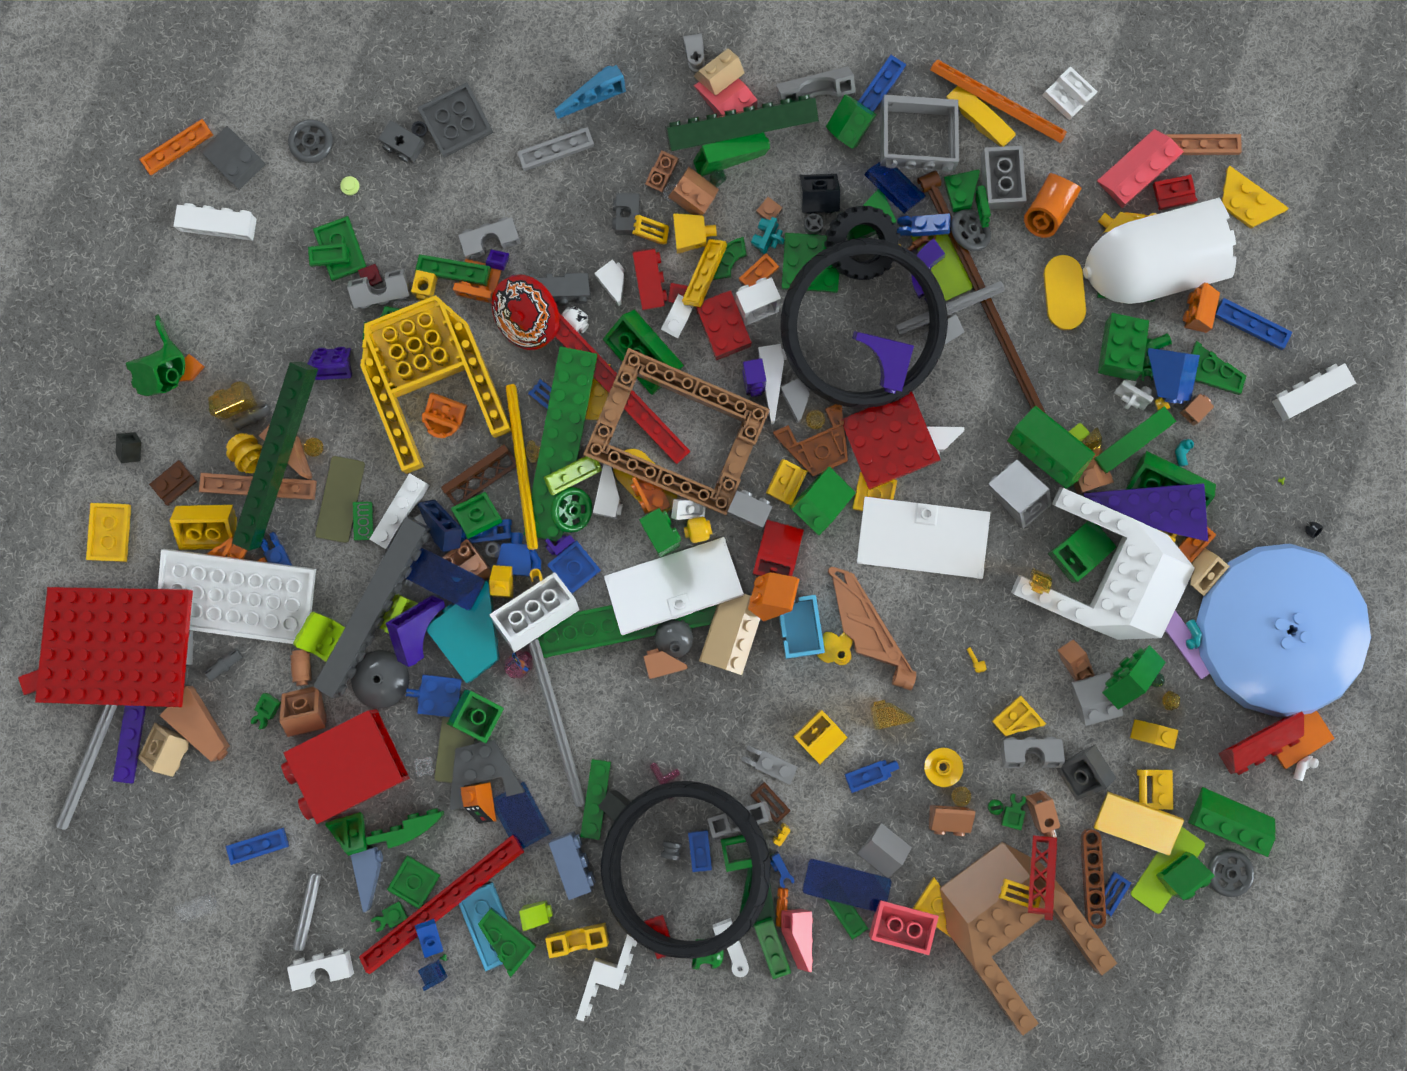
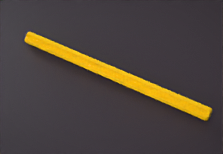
[506,384,538,550]

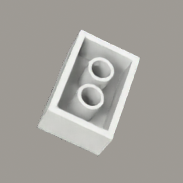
[735,277,781,326]

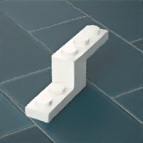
[576,934,637,1021]

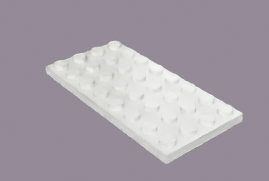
[158,549,316,644]

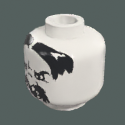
[562,306,589,333]

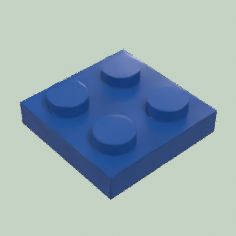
[547,541,601,594]

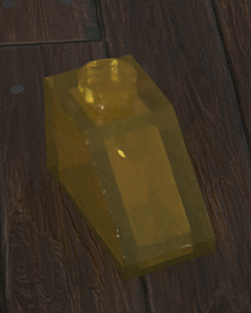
[870,699,915,730]

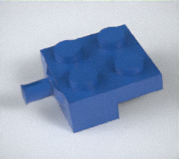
[406,674,462,717]

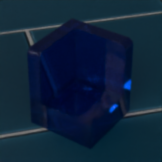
[418,959,448,991]

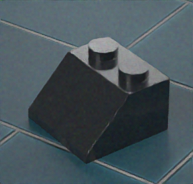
[800,174,840,214]

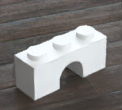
[287,948,354,991]

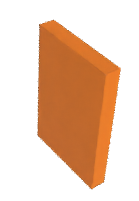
[1276,711,1335,769]

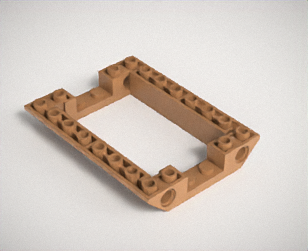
[583,348,770,515]

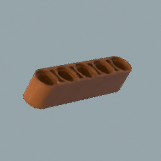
[1081,829,1106,929]

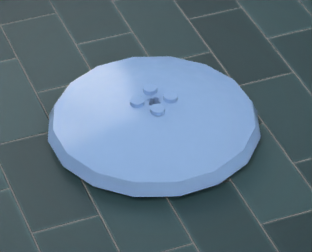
[1196,543,1371,717]

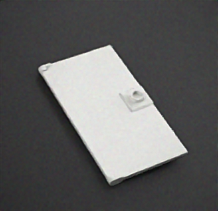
[856,497,991,579]
[604,537,744,635]

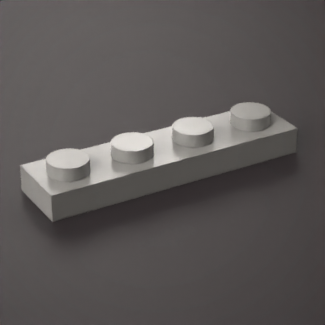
[517,127,595,171]

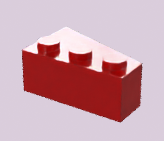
[632,248,668,310]

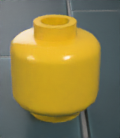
[683,516,712,543]

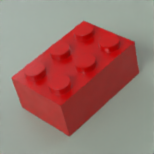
[695,290,752,360]

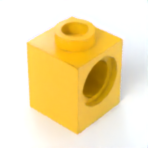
[411,270,438,301]

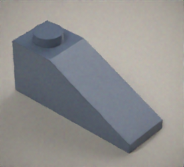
[350,846,383,912]

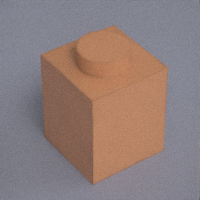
[1179,394,1214,426]

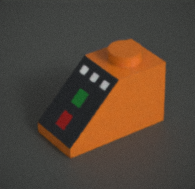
[460,782,496,823]

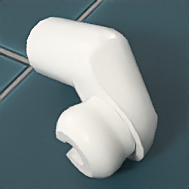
[1293,756,1319,781]

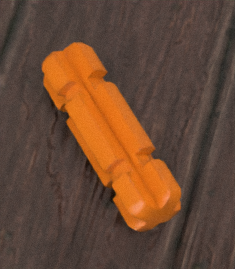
[776,887,788,927]

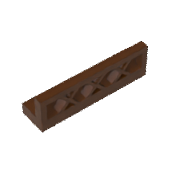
[441,444,516,506]

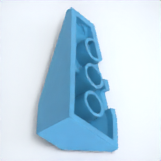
[554,65,626,119]

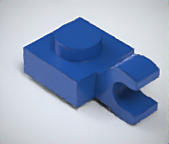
[770,852,794,888]

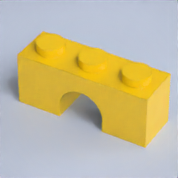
[545,923,609,958]

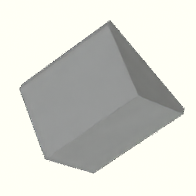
[857,823,912,878]

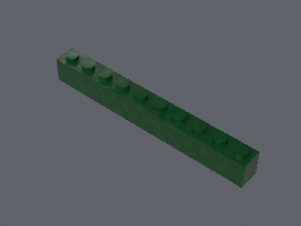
[232,362,318,551]

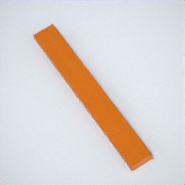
[930,60,1067,143]

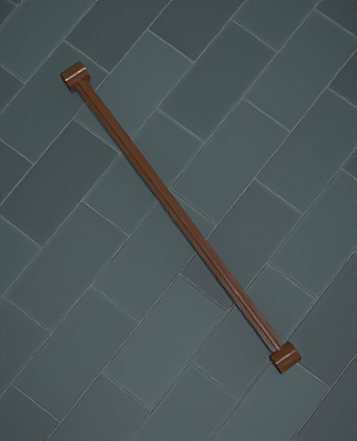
[917,170,1046,413]

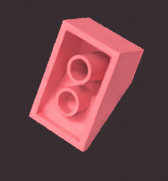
[694,78,757,116]

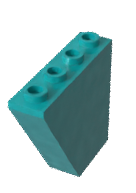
[426,581,500,683]

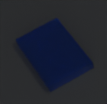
[864,162,926,214]
[493,781,552,849]

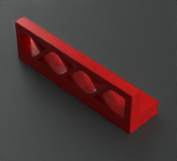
[1028,835,1057,921]

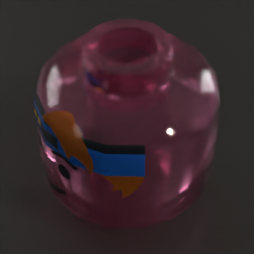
[504,650,533,679]

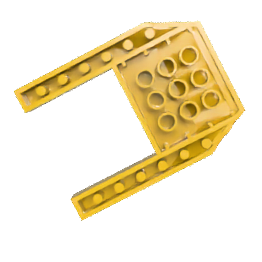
[360,295,512,474]

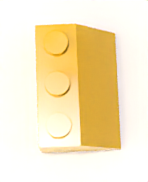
[170,505,237,550]

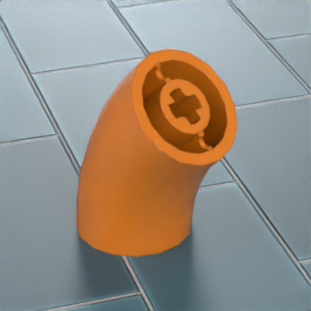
[1024,173,1082,238]

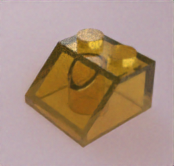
[208,381,257,421]

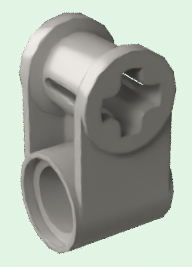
[683,33,705,72]

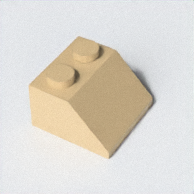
[694,49,745,96]
[138,723,189,777]

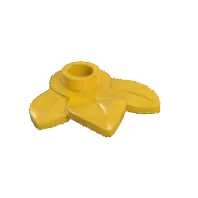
[817,632,853,665]

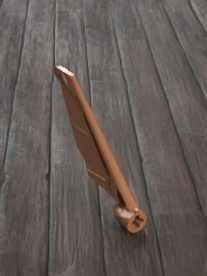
[828,567,916,691]

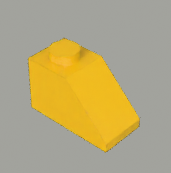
[489,565,514,598]
[1130,719,1179,749]

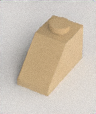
[1190,548,1230,596]

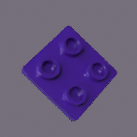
[307,347,352,380]

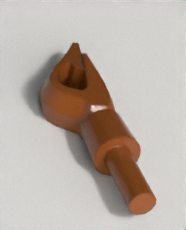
[907,235,936,251]

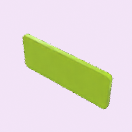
[911,234,972,301]
[1131,827,1205,914]

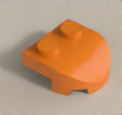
[422,392,468,438]

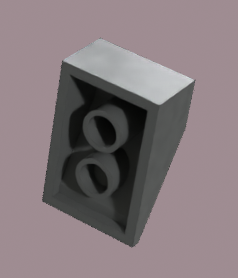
[200,126,266,190]

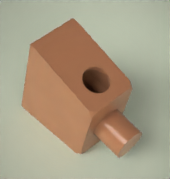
[1025,791,1060,837]

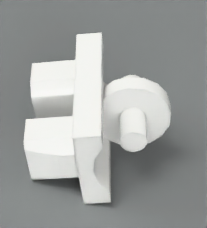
[1114,379,1153,410]

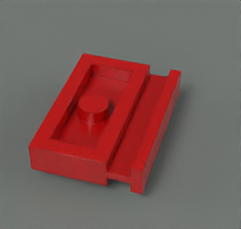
[1152,175,1198,210]

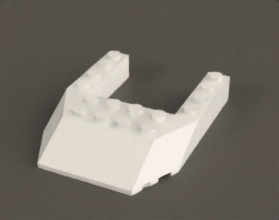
[1011,487,1195,640]

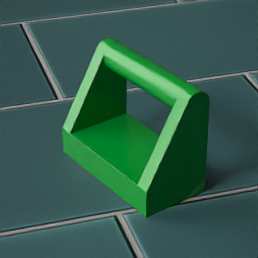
[720,835,752,872]

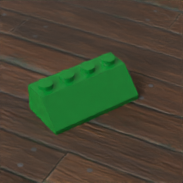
[603,310,684,395]
[1007,406,1096,489]
[1126,451,1216,508]
[1188,787,1275,857]

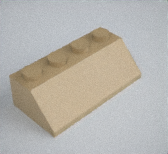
[699,593,760,675]

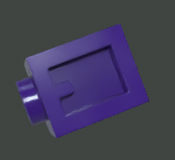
[545,535,576,556]

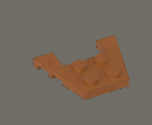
[773,404,848,477]

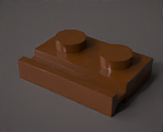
[149,460,198,506]

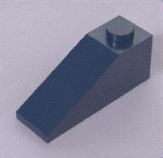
[418,500,462,552]

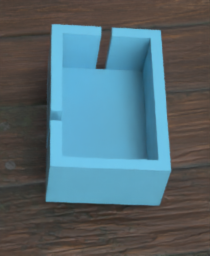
[779,595,825,659]

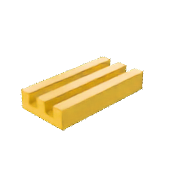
[632,215,669,245]
[772,823,790,847]
[998,878,1041,908]

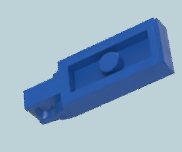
[844,760,900,793]

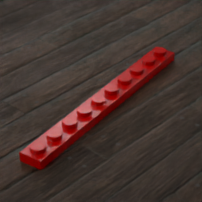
[555,313,691,465]
[359,835,524,974]

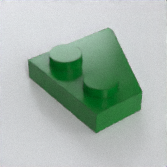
[943,169,980,212]
[325,812,367,856]

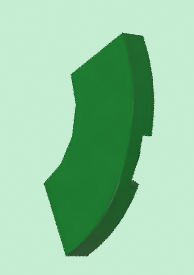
[713,237,747,280]

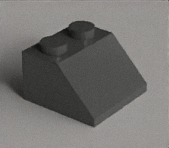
[1056,745,1116,800]

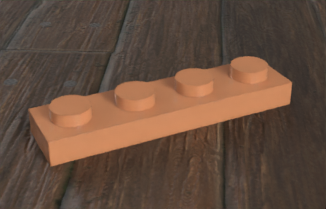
[1166,134,1242,155]

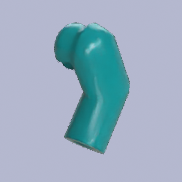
[1175,439,1194,467]
[1186,619,1202,649]

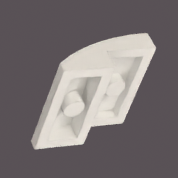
[1042,66,1098,121]

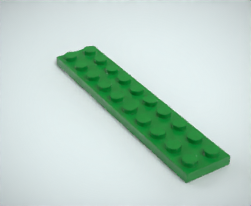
[523,346,598,541]
[537,605,717,658]

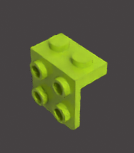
[293,611,345,662]

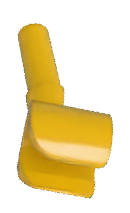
[966,647,987,673]

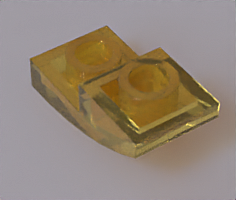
[1028,568,1052,594]

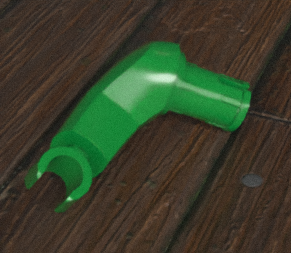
[1141,333,1172,381]

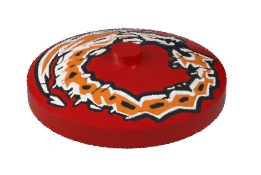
[492,274,559,350]

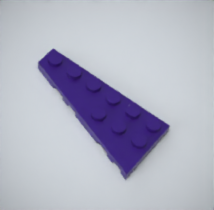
[1084,483,1208,542]

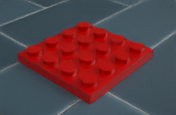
[841,392,941,490]

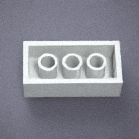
[489,572,579,653]

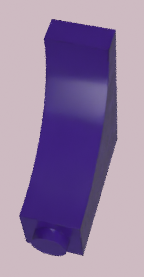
[852,331,914,394]
[386,595,445,667]

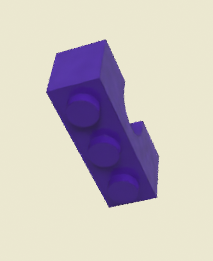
[742,358,767,397]

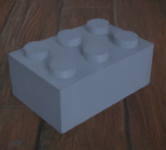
[549,831,596,900]

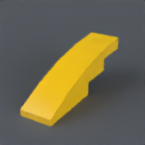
[946,86,1016,147]

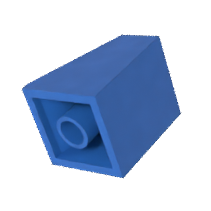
[1148,348,1200,404]

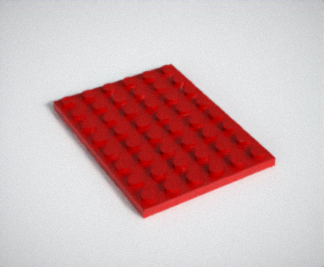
[35,587,193,707]

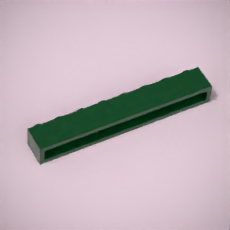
[665,94,819,151]

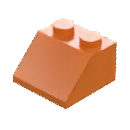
[748,572,800,621]

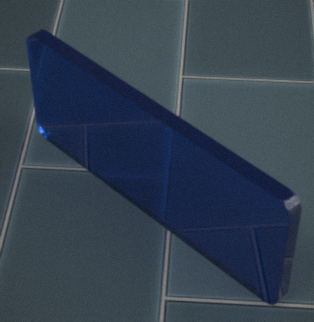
[404,547,485,610]
[802,859,892,912]

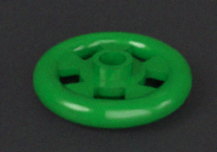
[551,487,593,533]

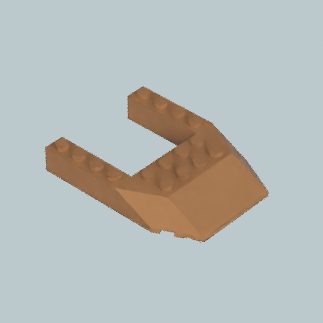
[940,842,1117,1036]

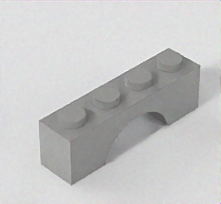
[776,66,856,103]

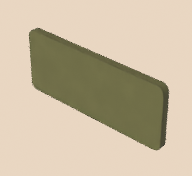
[315,456,365,543]
[435,697,475,783]

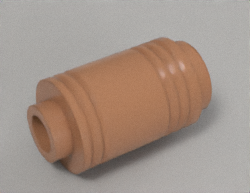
[290,650,312,686]

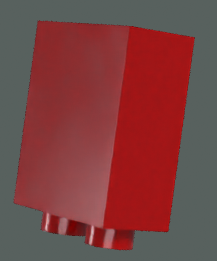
[281,709,410,824]

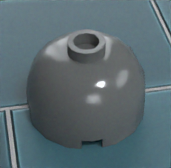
[654,619,693,658]

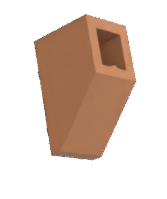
[1057,640,1095,681]

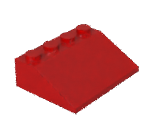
[1218,711,1304,775]

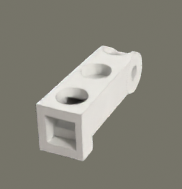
[713,918,749,977]

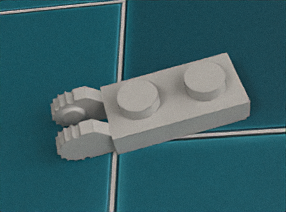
[741,745,798,785]

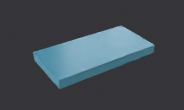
[459,882,509,971]

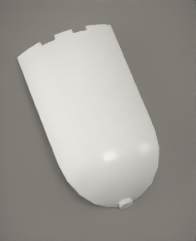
[1083,198,1236,304]

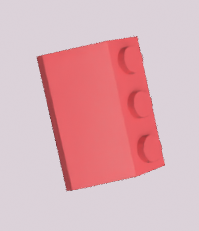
[869,900,939,955]

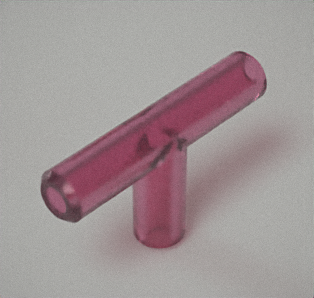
[650,763,680,799]

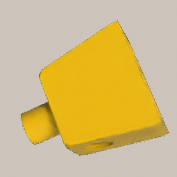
[673,214,717,253]

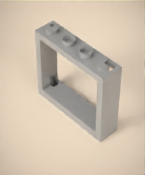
[880,95,959,172]

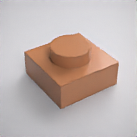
[756,197,782,220]

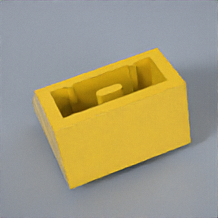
[793,709,848,764]

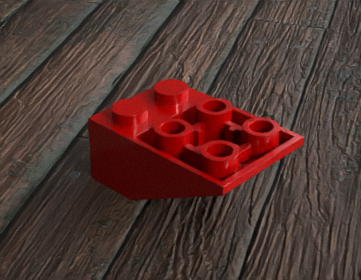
[752,520,804,577]

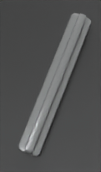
[293,872,321,951]

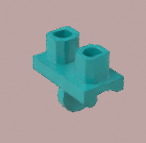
[751,217,785,254]

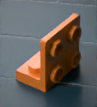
[453,259,502,304]
[630,477,671,514]

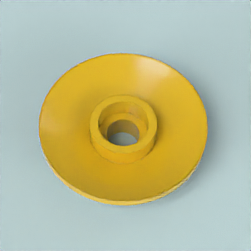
[924,748,963,787]

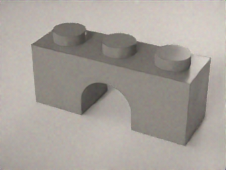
[458,217,521,260]
[347,269,410,309]
[1001,737,1065,769]
[707,802,772,838]

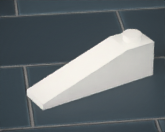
[758,344,787,425]

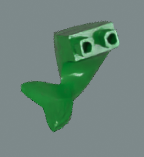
[126,314,185,396]

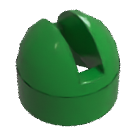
[987,799,1004,815]

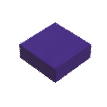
[486,249,509,271]

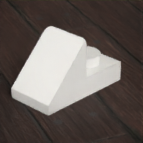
[671,496,706,520]

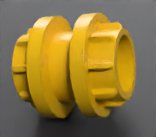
[226,433,263,473]

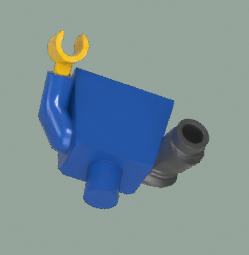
[485,532,543,582]

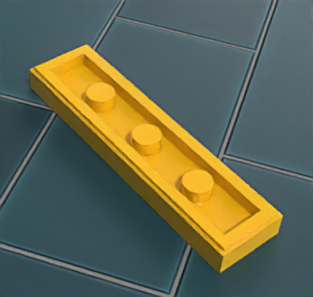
[682,239,727,307]

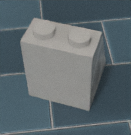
[988,460,1052,529]

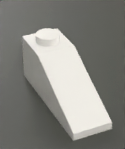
[593,464,623,519]

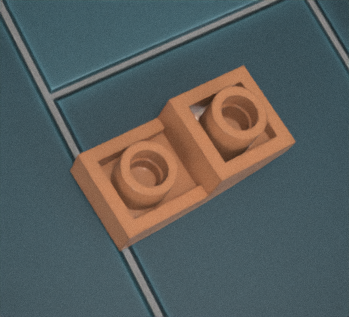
[645,150,679,192]

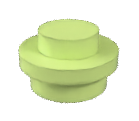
[340,176,360,195]

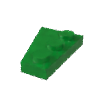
[1191,341,1246,395]
[478,907,537,978]

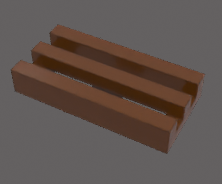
[750,782,791,824]

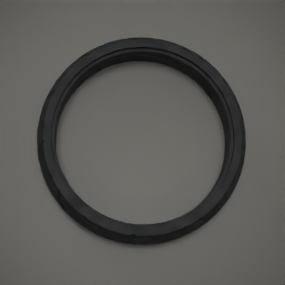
[780,238,948,408]
[601,781,771,959]

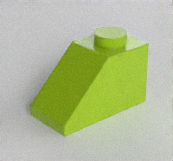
[519,900,553,931]

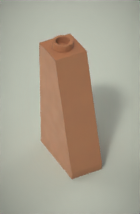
[160,686,230,762]

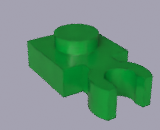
[251,693,281,730]
[1001,793,1026,830]
[371,901,408,932]

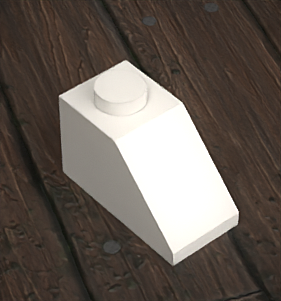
[594,259,625,306]
[661,294,694,338]
[927,427,964,455]

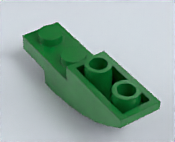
[366,808,444,848]

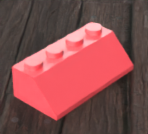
[1097,129,1184,208]

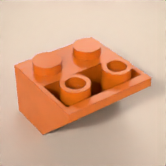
[1183,282,1220,333]

